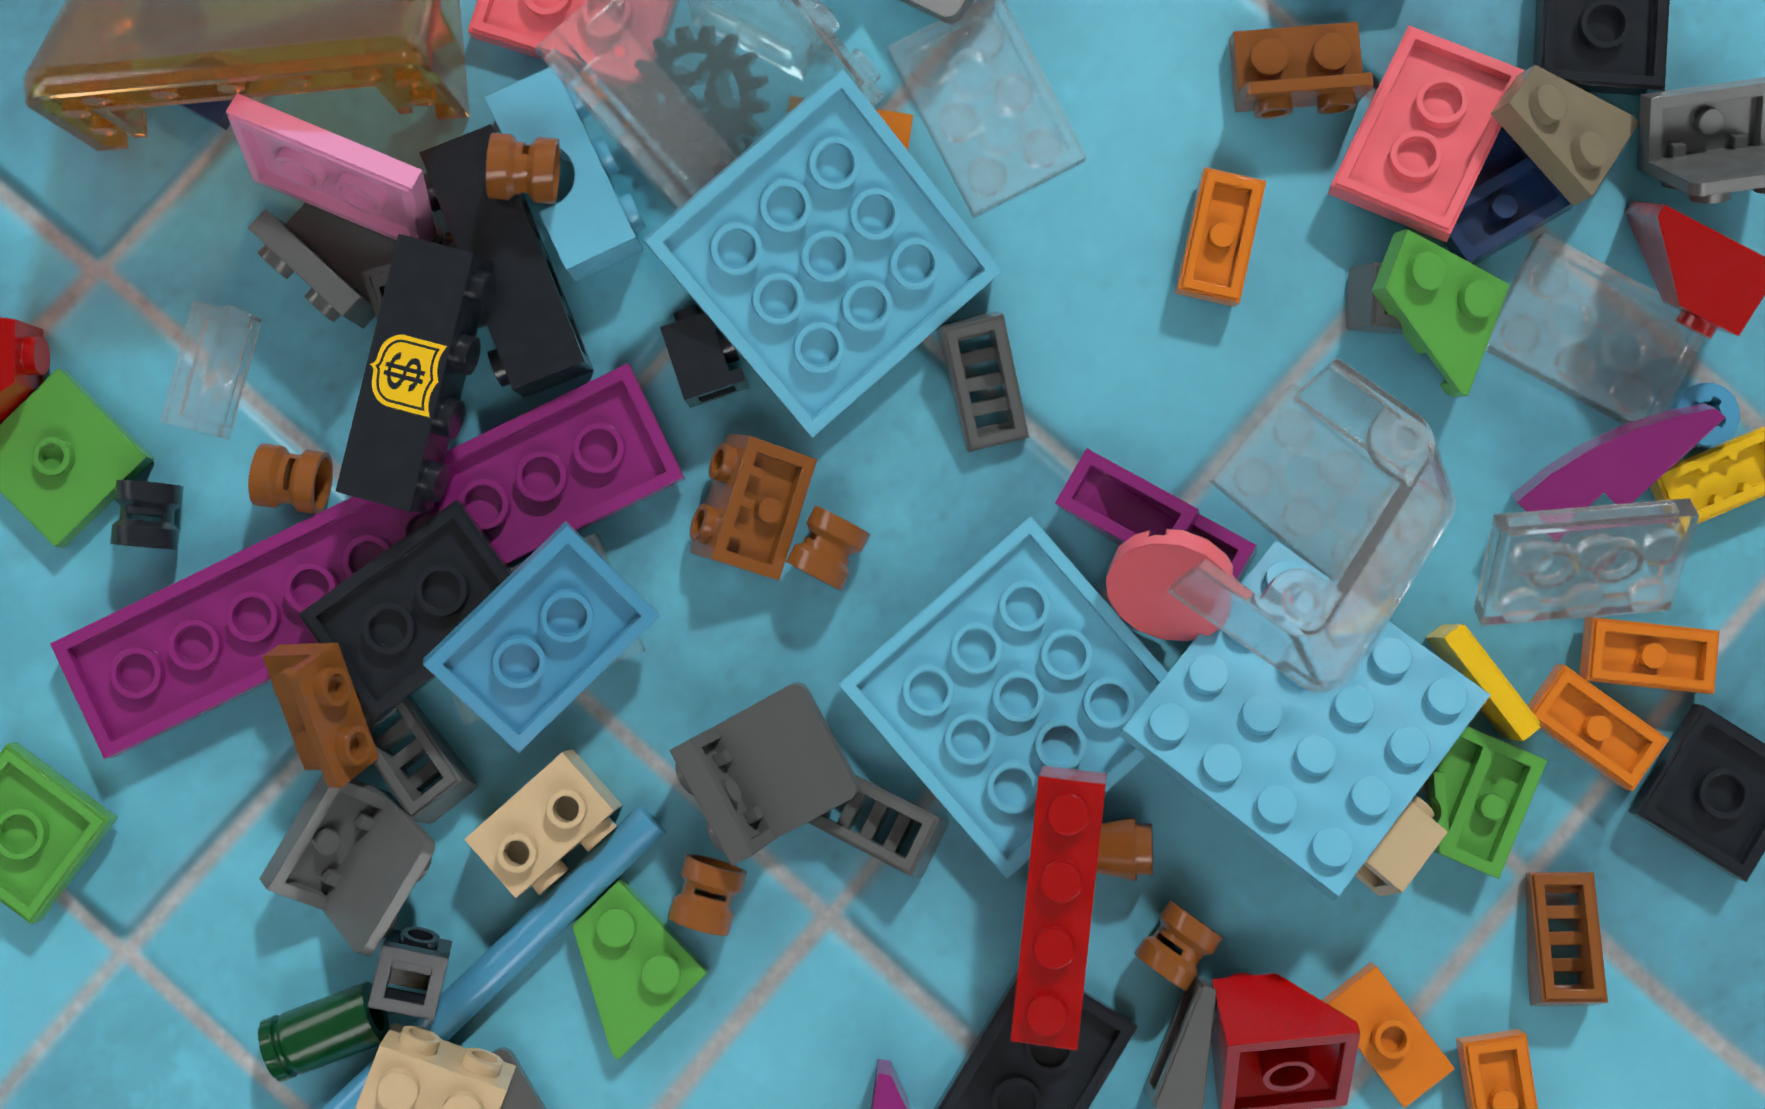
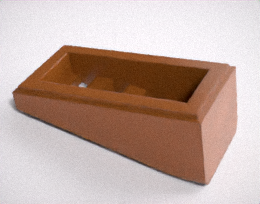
[1526,872,1608,1006]

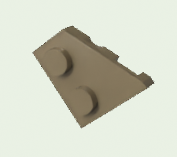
[1490,65,1639,206]

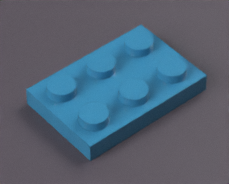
[423,521,660,753]

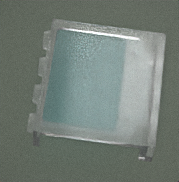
[535,0,885,211]

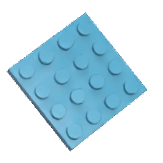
[642,69,1002,438]
[838,516,1168,879]
[1120,540,1490,901]

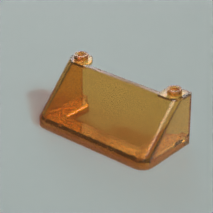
[23,0,470,151]

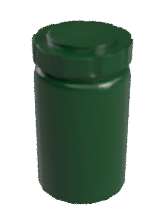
[258,981,390,1082]

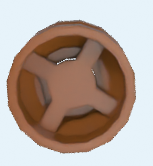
[486,133,560,204]
[248,443,333,514]
[786,505,871,591]
[668,854,747,936]
[1134,900,1224,991]

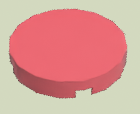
[1106,529,1238,641]

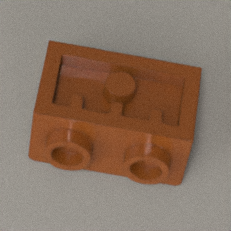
[1229,22,1373,119]
[690,434,817,581]
[262,643,379,788]

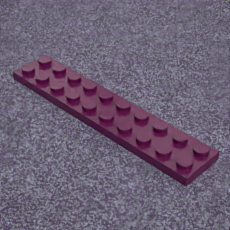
[50,363,686,759]

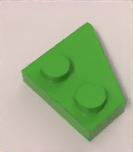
[1371,229,1510,398]
[1427,726,1548,879]
[572,878,709,1060]

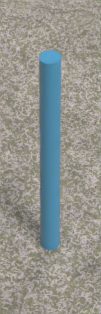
[322,804,666,1109]

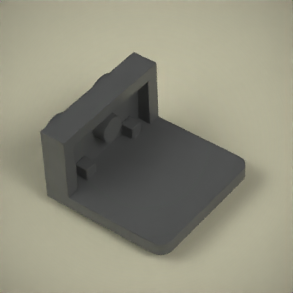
[1637,77,1765,204]
[248,203,444,329]
[669,682,860,866]
[259,774,435,956]

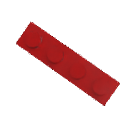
[1011,766,1107,1051]

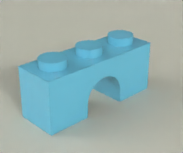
[484,65,646,282]

